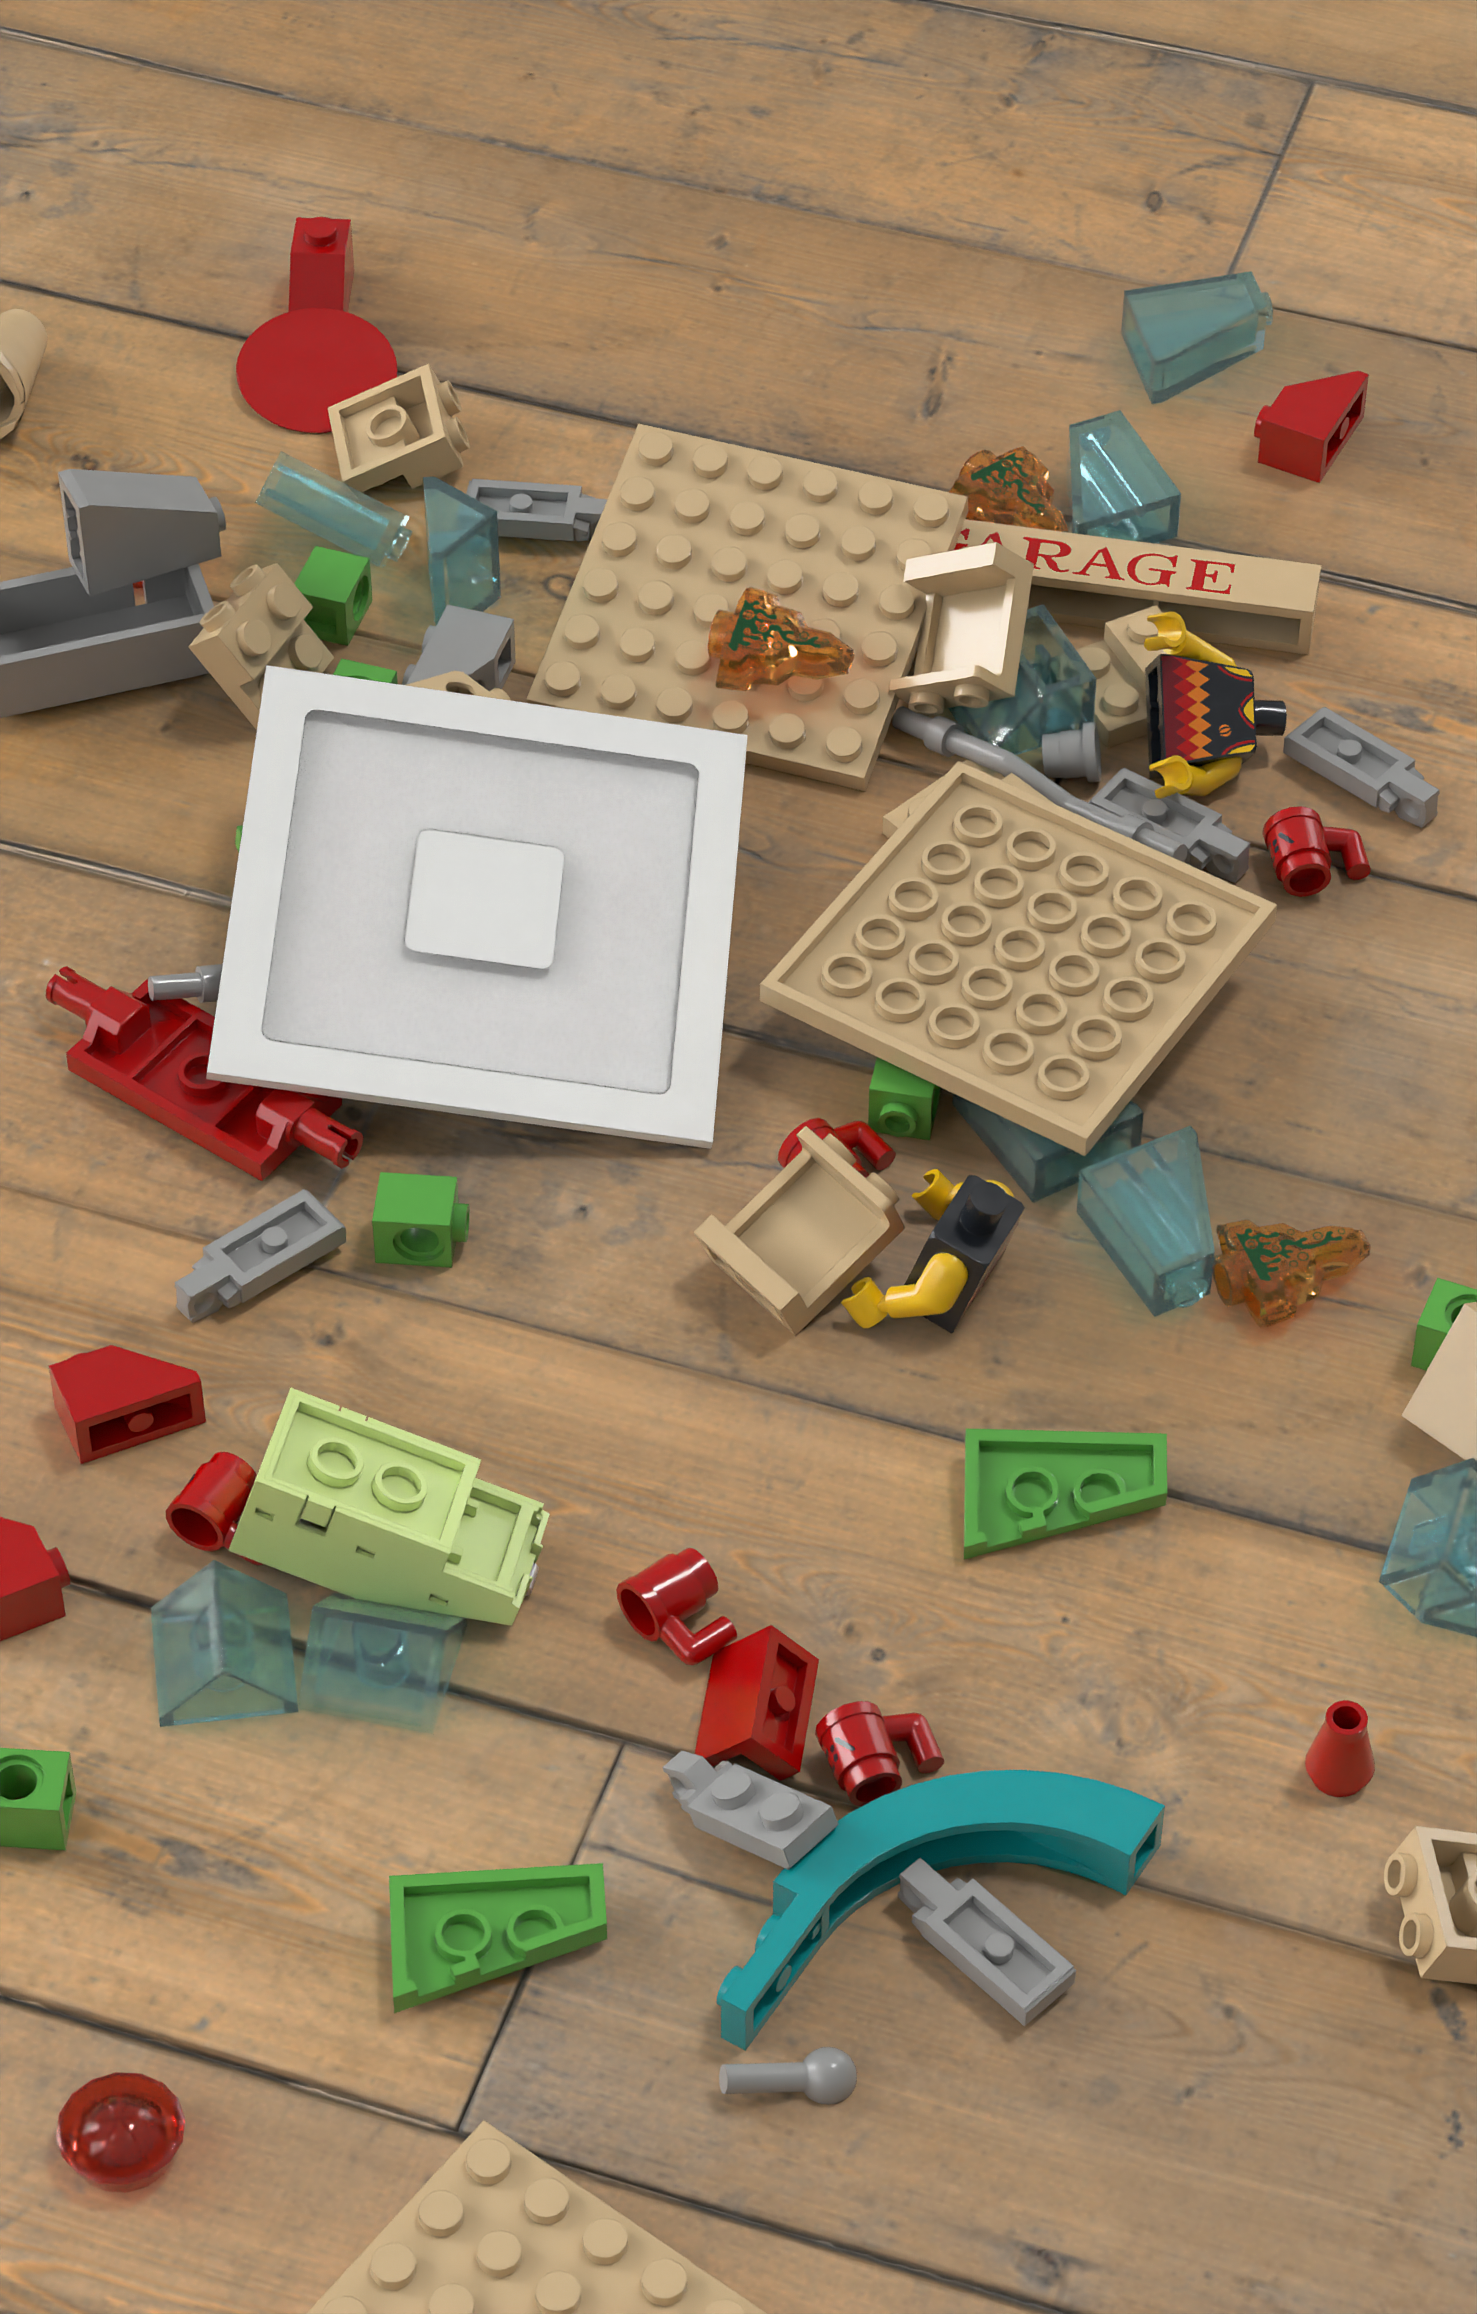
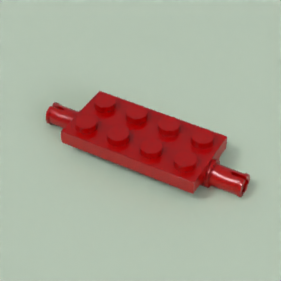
[46,966,363,1181]

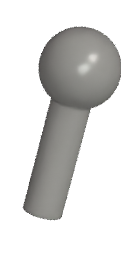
[719,2047,857,2104]

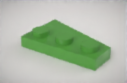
[964,1428,1167,1560]
[389,1863,607,2013]

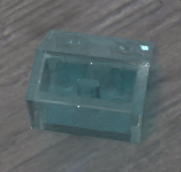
[948,604,1097,755]
[1379,1458,1477,1637]

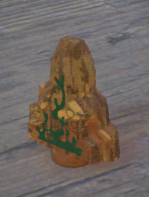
[948,446,1069,533]
[708,587,855,691]
[1212,1219,1371,1328]

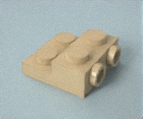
[327,364,470,496]
[188,563,335,730]
[1051,605,1167,748]
[1384,1826,1477,1984]

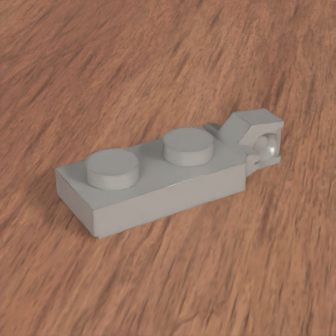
[460,479,607,542]
[1283,707,1440,828]
[1088,768,1250,883]
[175,1189,346,1323]
[663,1751,838,1870]
[898,1858,1076,2026]

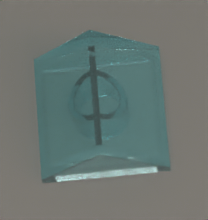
[423,476,501,626]
[151,1560,298,1727]
[298,1593,467,1734]

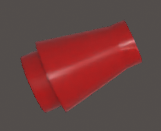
[1305,1700,1375,1797]

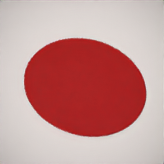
[236,308,397,433]

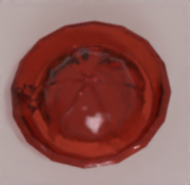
[56,2072,186,2193]

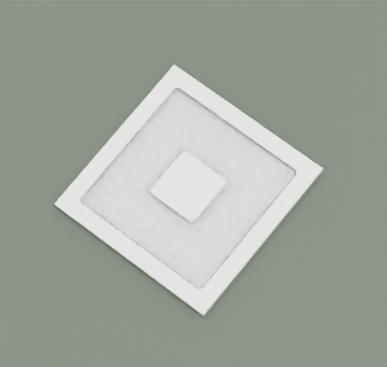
[206,665,748,1149]

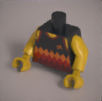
[1144,611,1287,799]
[841,1169,1025,1334]

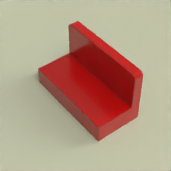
[694,1625,819,1781]

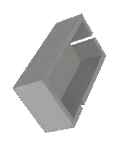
[0,564,214,718]

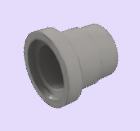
[1042,722,1102,783]

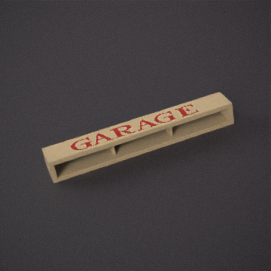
[954,519,1321,655]

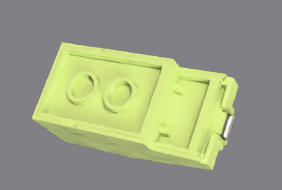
[228,1388,550,1626]

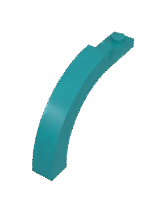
[716,1770,1165,2051]

